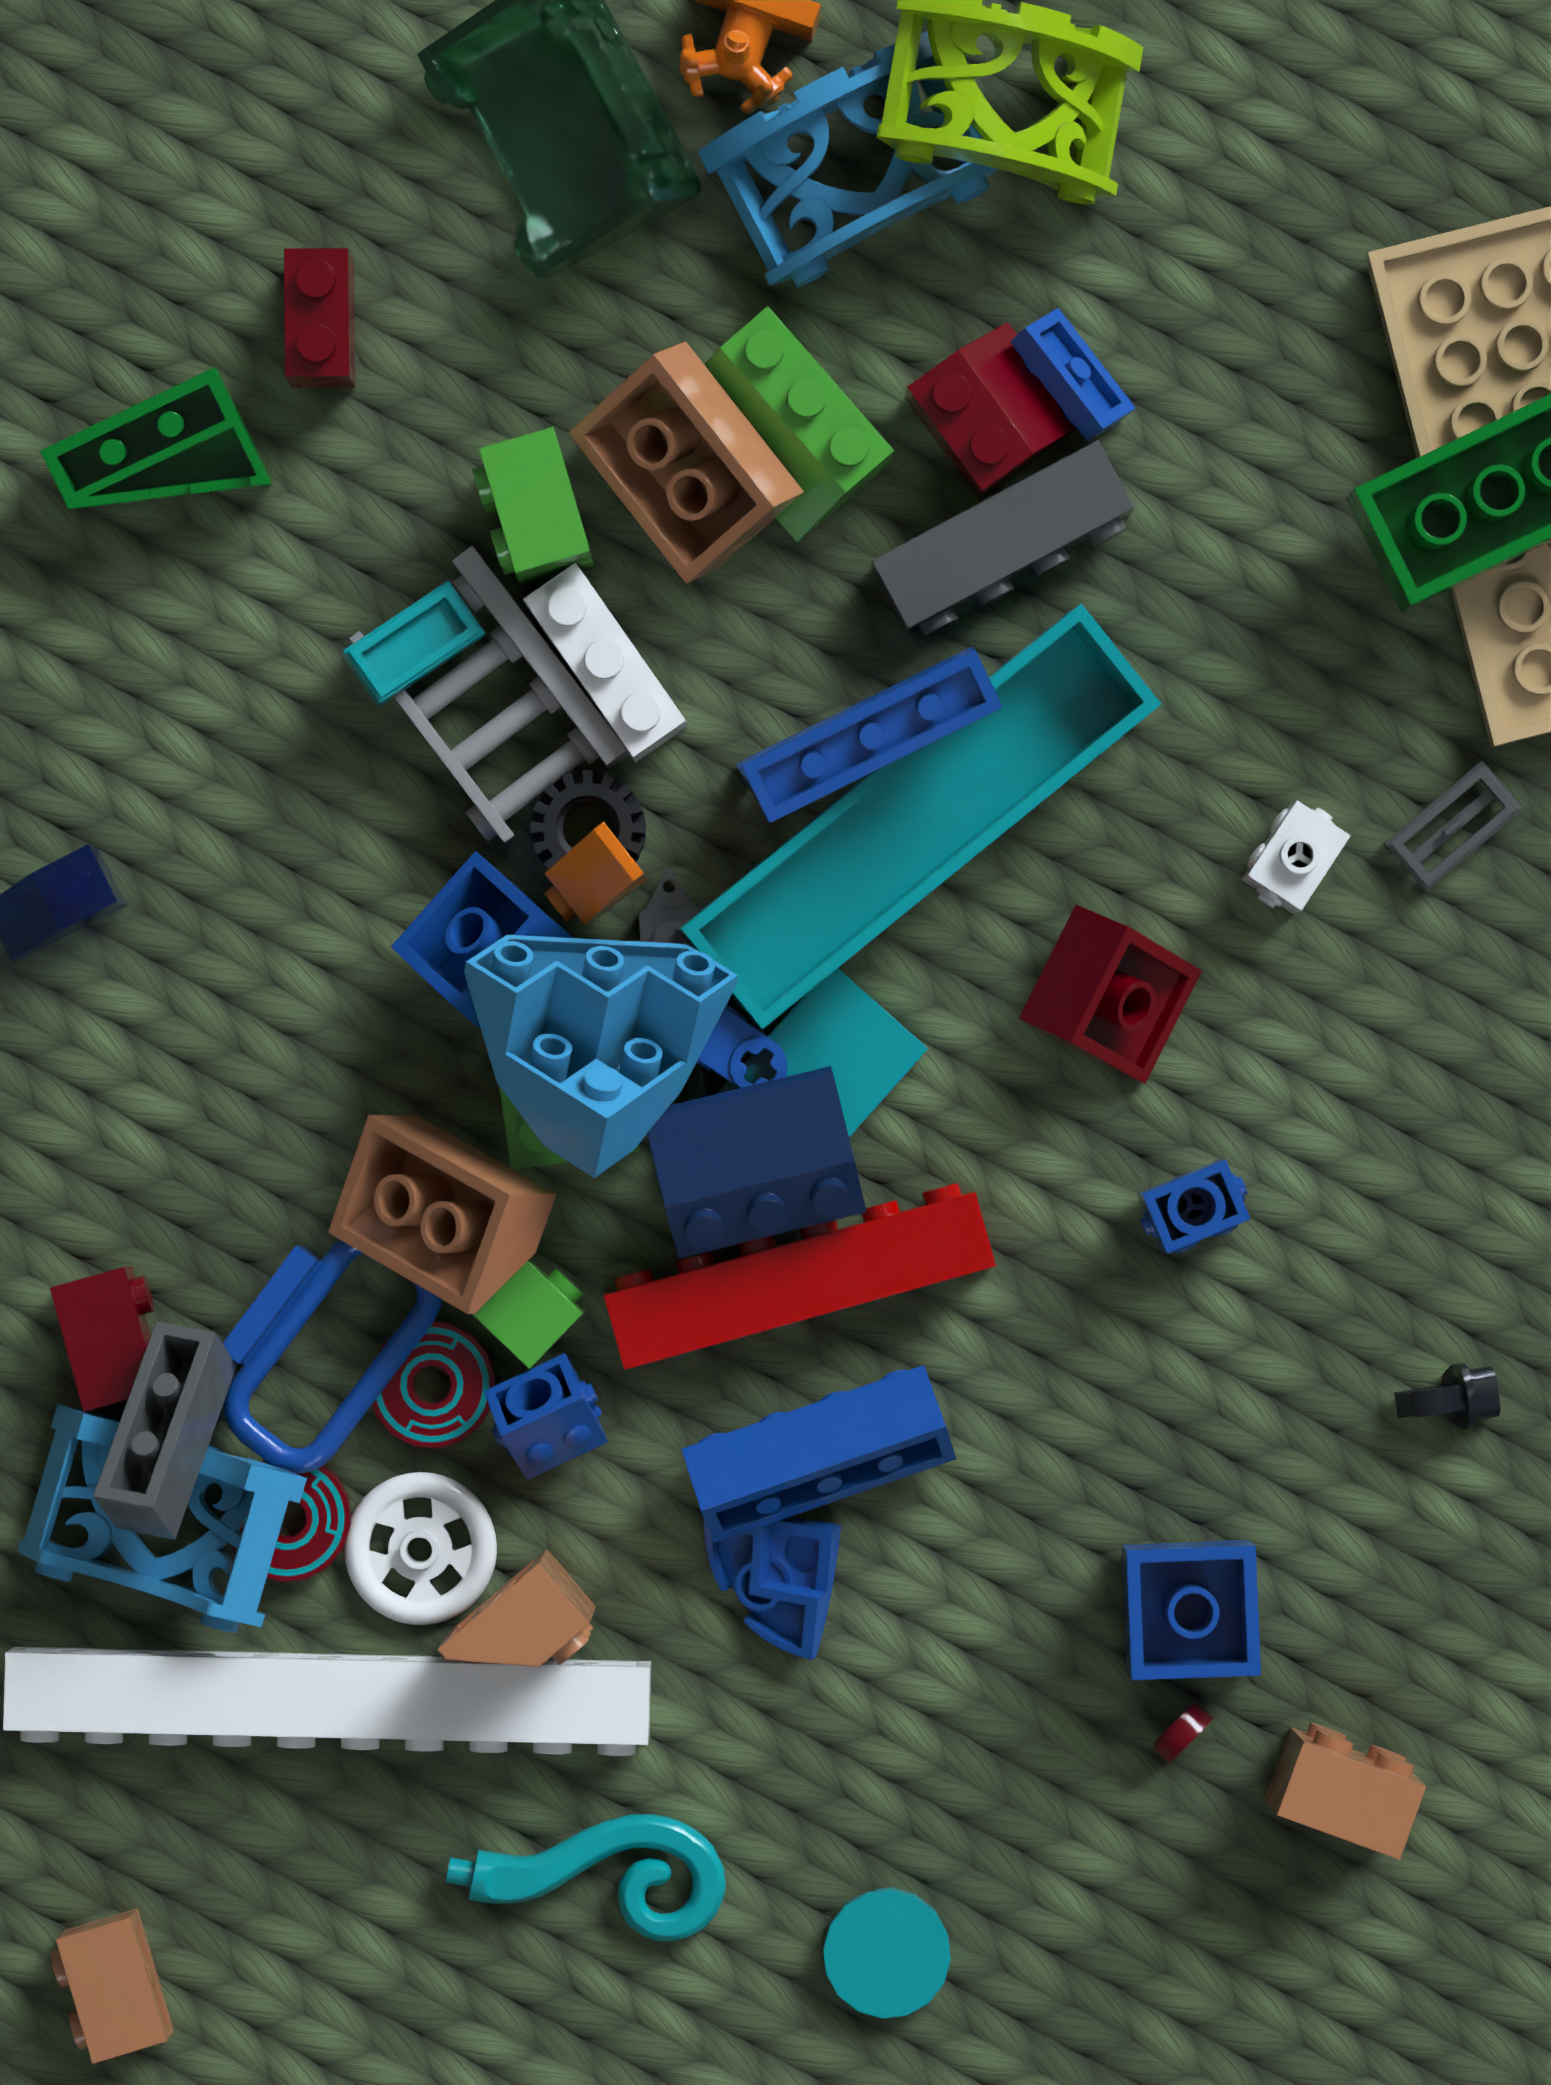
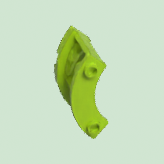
[876,0,1144,204]

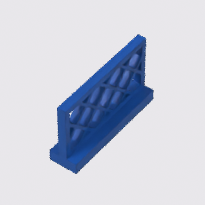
[736,647,1003,823]

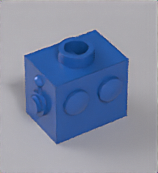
[1137,1159,1250,1254]
[484,1353,608,1480]

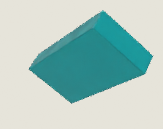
[342,581,485,707]

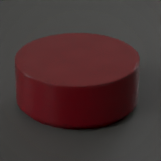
[1153,1703,1214,1764]

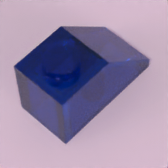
[0,844,127,963]

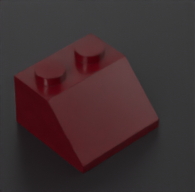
[905,322,1077,500]
[1018,905,1202,1084]

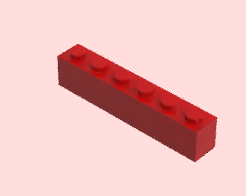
[604,1183,996,1370]

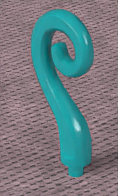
[445,1814,727,1941]

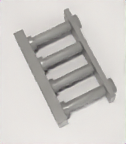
[350,546,629,846]

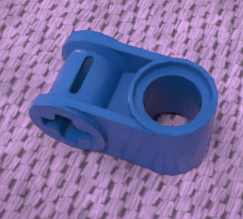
[696,1005,787,1088]

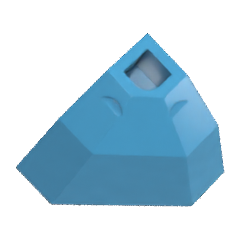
[464,935,739,1178]

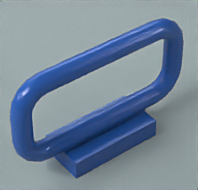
[223,1239,442,1474]

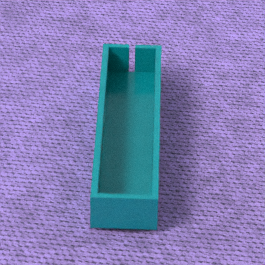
[676,603,1161,1029]

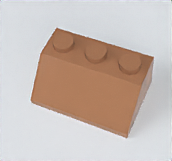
[328,1115,556,1314]
[437,1549,596,1667]

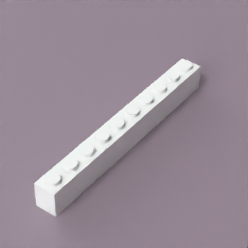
[3,1647,651,1756]

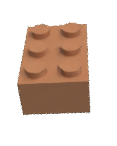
[568,341,804,584]

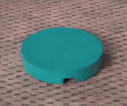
[823,1887,951,2019]

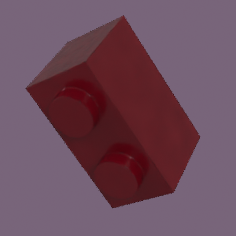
[284,248,355,388]
[50,1266,154,1412]

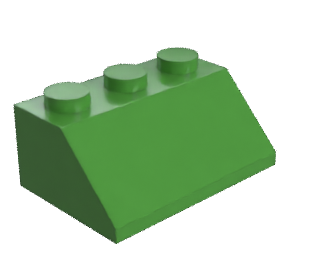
[704,306,894,544]

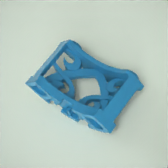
[697,31,999,288]
[17,1403,307,1633]

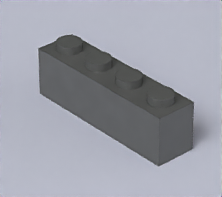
[871,440,1135,637]

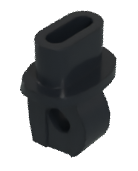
[1394,1362,1501,1429]

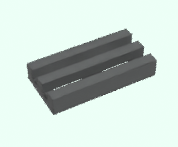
[1383,761,1523,892]

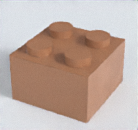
[1265,1722,1426,1860]

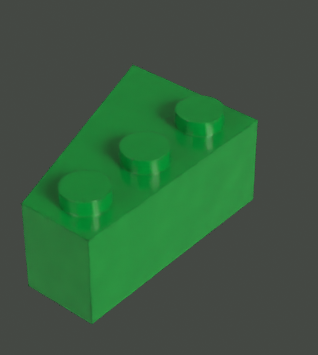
[40,367,273,509]

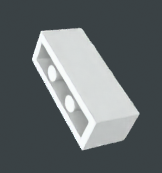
[523,563,687,763]

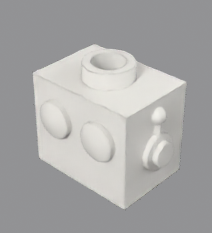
[1241,800,1351,914]

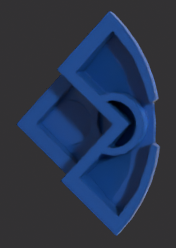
[704,1517,841,1660]

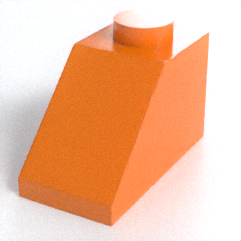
[544,822,647,927]

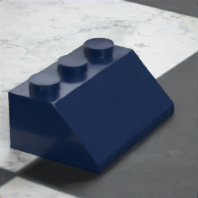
[647,1066,867,1258]

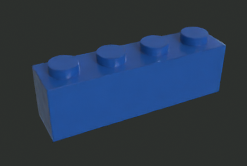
[681,1365,956,1543]

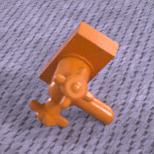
[679,0,821,115]

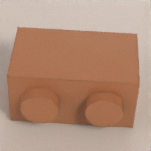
[51,1908,174,2064]

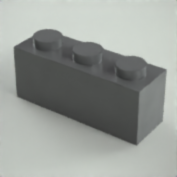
[93,1321,237,1540]

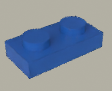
[1010,308,1136,442]

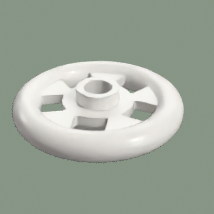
[344,1472,497,1625]

